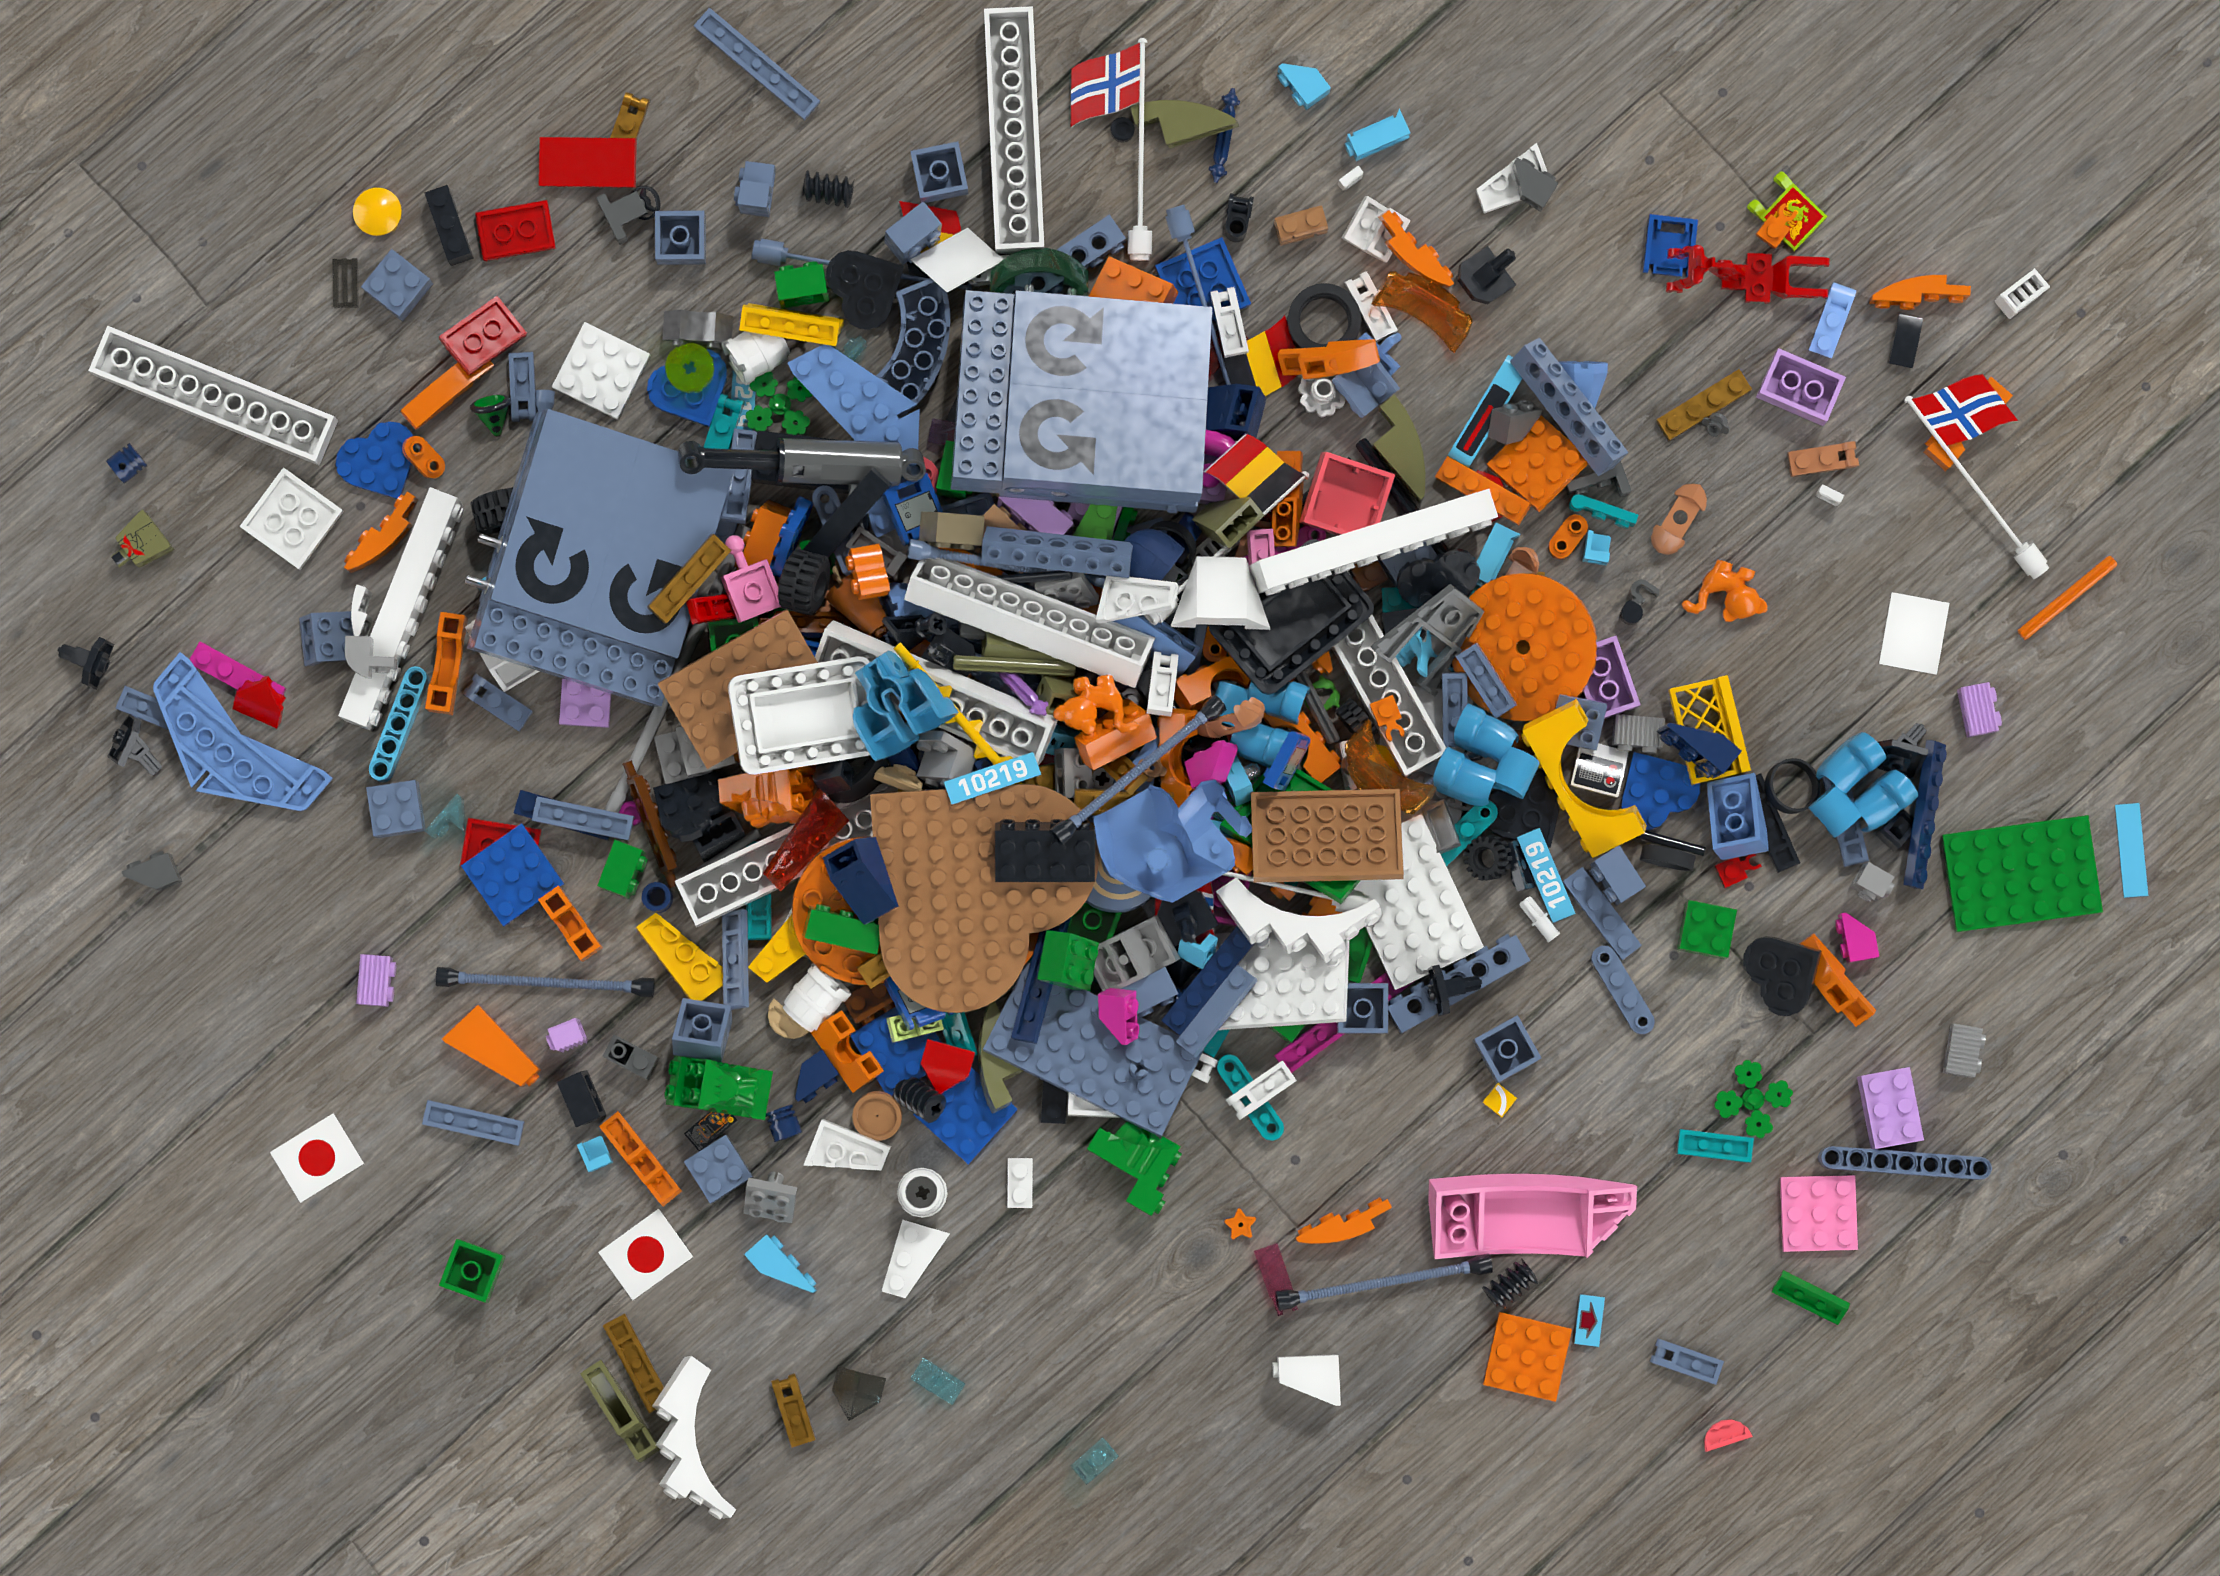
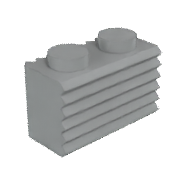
[1612,714,1665,753]
[1943,1023,1986,1078]

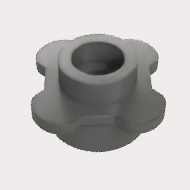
[1702,413,1730,437]

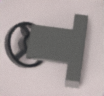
[596,186,661,245]

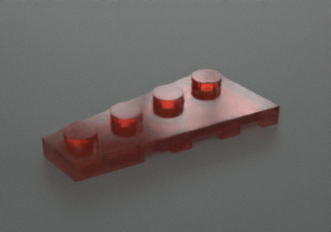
[763,789,850,891]

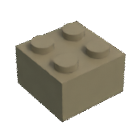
[919,512,984,550]

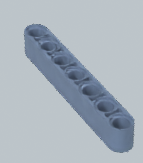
[1818,1146,1992,1180]

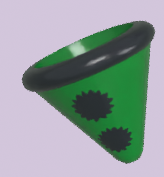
[470,395,511,437]

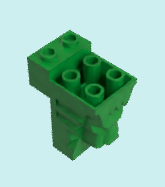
[664,1056,773,1120]
[1087,1122,1182,1216]

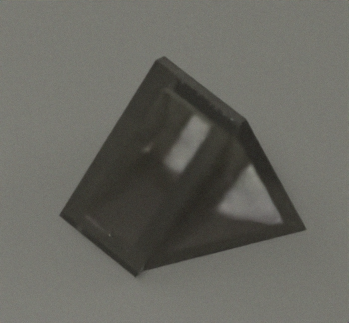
[832,1366,886,1421]

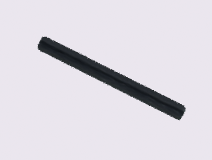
[1356,438,1450,556]

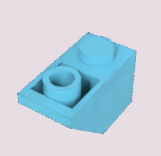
[1277,63,1331,110]

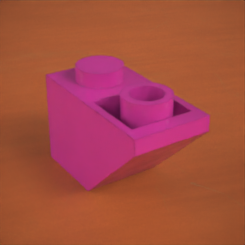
[1185,740,1238,789]
[1835,913,1879,963]
[1098,988,1139,1045]

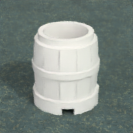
[721,331,790,385]
[783,963,851,1032]
[897,1168,948,1218]

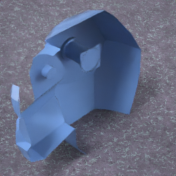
[1093,779,1252,902]

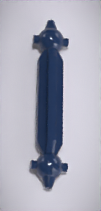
[1208,88,1240,183]

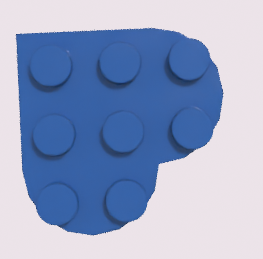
[647,348,728,427]
[336,422,416,499]
[770,496,813,577]
[1621,752,1700,830]

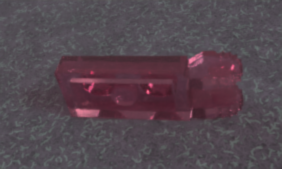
[1254,1243,1298,1316]

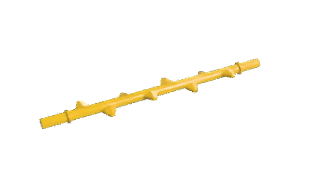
[893,642,1023,785]

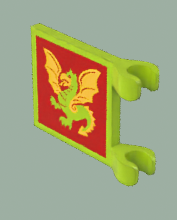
[1747,171,1828,252]

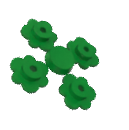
[745,371,813,435]
[1714,1060,1793,1139]

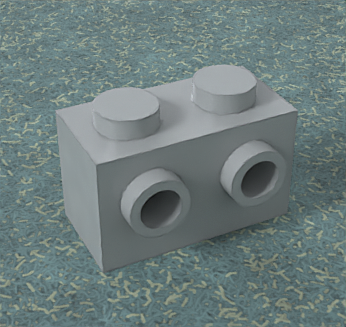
[1054,748,1095,798]
[1850,862,1895,902]

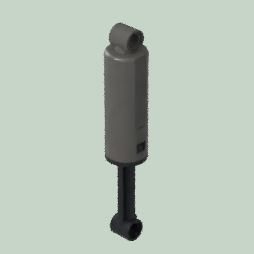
[678,438,926,486]

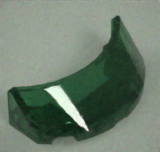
[990,248,1089,296]

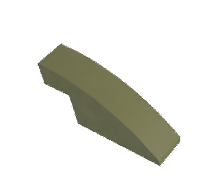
[1130,100,1239,149]
[1373,394,1426,503]
[978,1001,1024,1114]
[580,1360,661,1463]

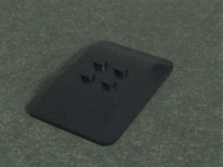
[1208,539,1374,695]

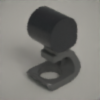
[1620,579,1659,625]

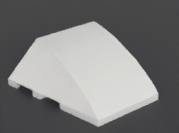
[1171,556,1270,630]

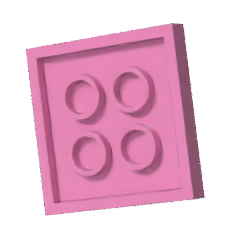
[1780,1175,1858,1252]

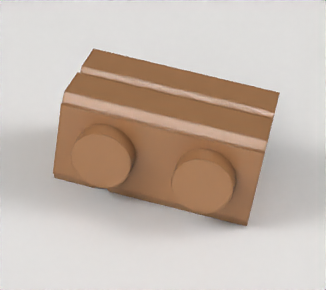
[1274,205,1328,246]

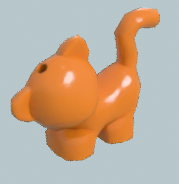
[1682,560,1767,622]
[1053,675,1139,735]

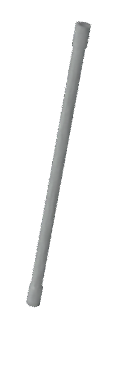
[604,524,752,813]

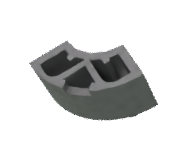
[662,309,733,350]

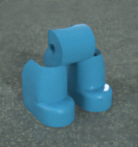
[853,651,959,761]
[1215,681,1310,768]
[1433,703,1540,806]
[1808,732,1918,838]

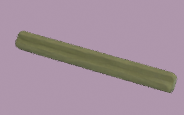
[953,655,1076,676]

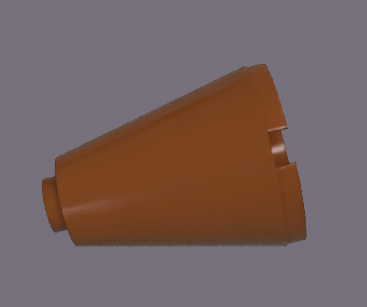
[826,573,888,639]

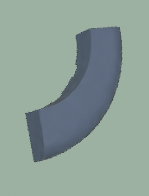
[876,278,950,419]

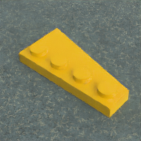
[636,913,723,1001]
[748,914,806,983]

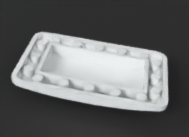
[728,656,870,775]

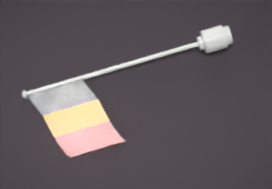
[1144,434,1309,625]

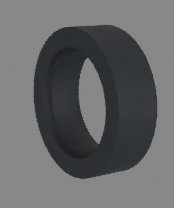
[1287,283,1361,348]
[812,755,888,803]

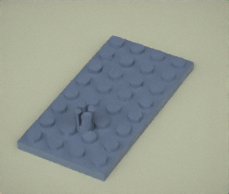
[983,962,1204,1137]

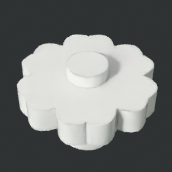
[1298,375,1346,418]

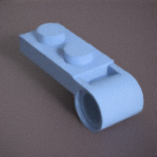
[1808,282,1856,358]

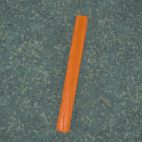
[2018,556,2117,640]

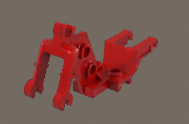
[1666,245,1830,304]

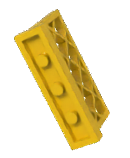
[739,303,844,346]
[1668,675,1751,785]

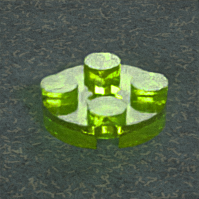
[665,343,715,393]

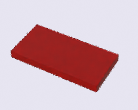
[539,137,637,188]

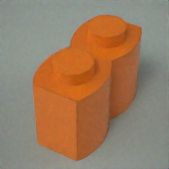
[845,544,890,600]

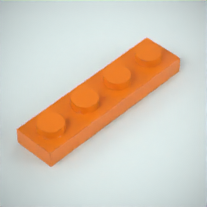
[1435,456,1531,526]

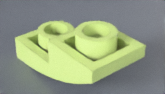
[886,1015,944,1043]

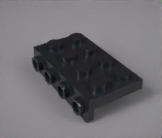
[995,819,1095,882]

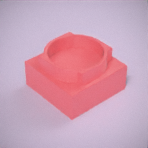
[1299,452,1395,536]

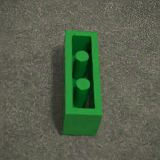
[802,904,880,955]

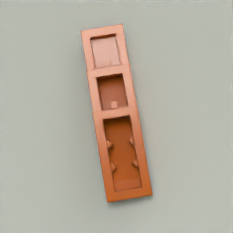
[400,361,494,430]
[599,1111,682,1207]

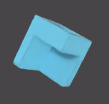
[1582,530,1611,566]
[1178,934,1218,969]
[577,1136,613,1172]

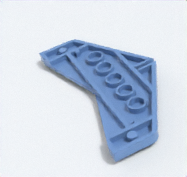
[787,345,920,538]
[153,652,333,811]

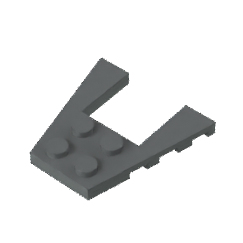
[1371,584,1485,696]

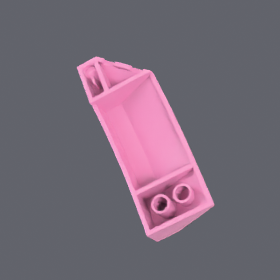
[1428,1174,1637,1259]

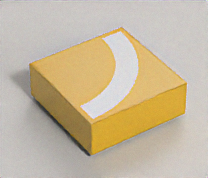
[1482,1083,1517,1118]

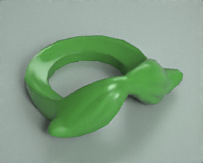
[1304,675,1340,711]

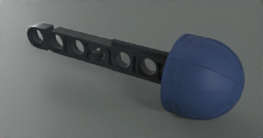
[1124,529,1208,625]

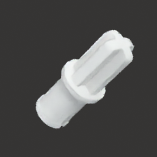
[1520,896,1560,943]

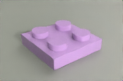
[559,678,611,728]

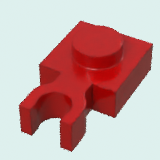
[1714,854,1762,888]

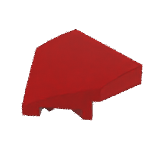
[232,676,286,729]
[921,1039,975,1094]

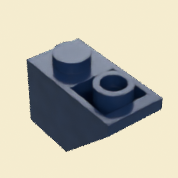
[795,1050,840,1104]

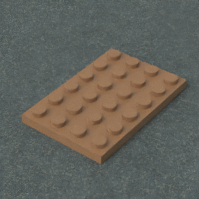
[658,609,818,769]
[1251,789,1404,883]

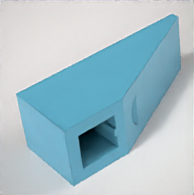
[744,1235,817,1293]

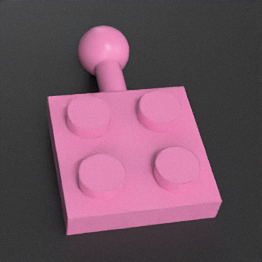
[720,535,781,623]

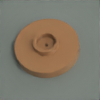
[852,1091,902,1141]

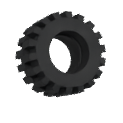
[470,487,513,534]
[778,549,830,616]

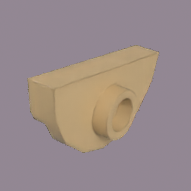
[874,764,923,792]
[768,998,810,1039]

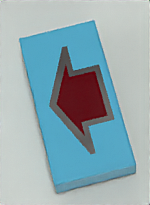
[1574,1294,1605,1347]

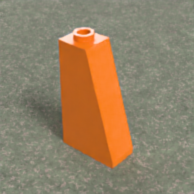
[442,1005,541,1087]

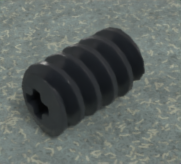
[802,170,855,208]
[893,1077,946,1123]
[1482,1258,1538,1309]

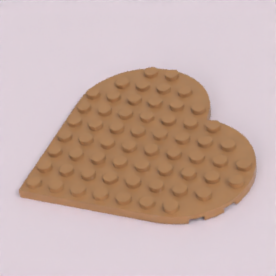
[870,784,1099,1013]

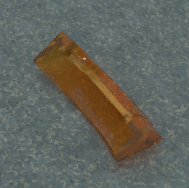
[1371,271,1473,353]
[1345,719,1437,814]

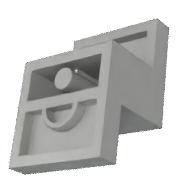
[654,726,736,784]
[915,731,976,789]
[1094,915,1180,991]

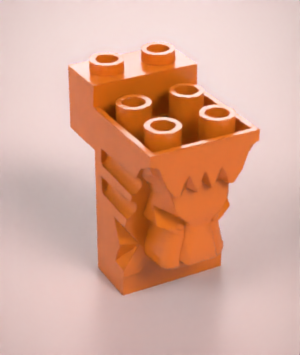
[718,764,816,829]

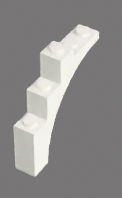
[1216,877,1382,963]
[652,1356,736,1520]

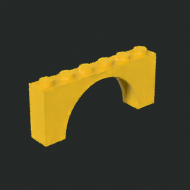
[1521,699,1647,858]

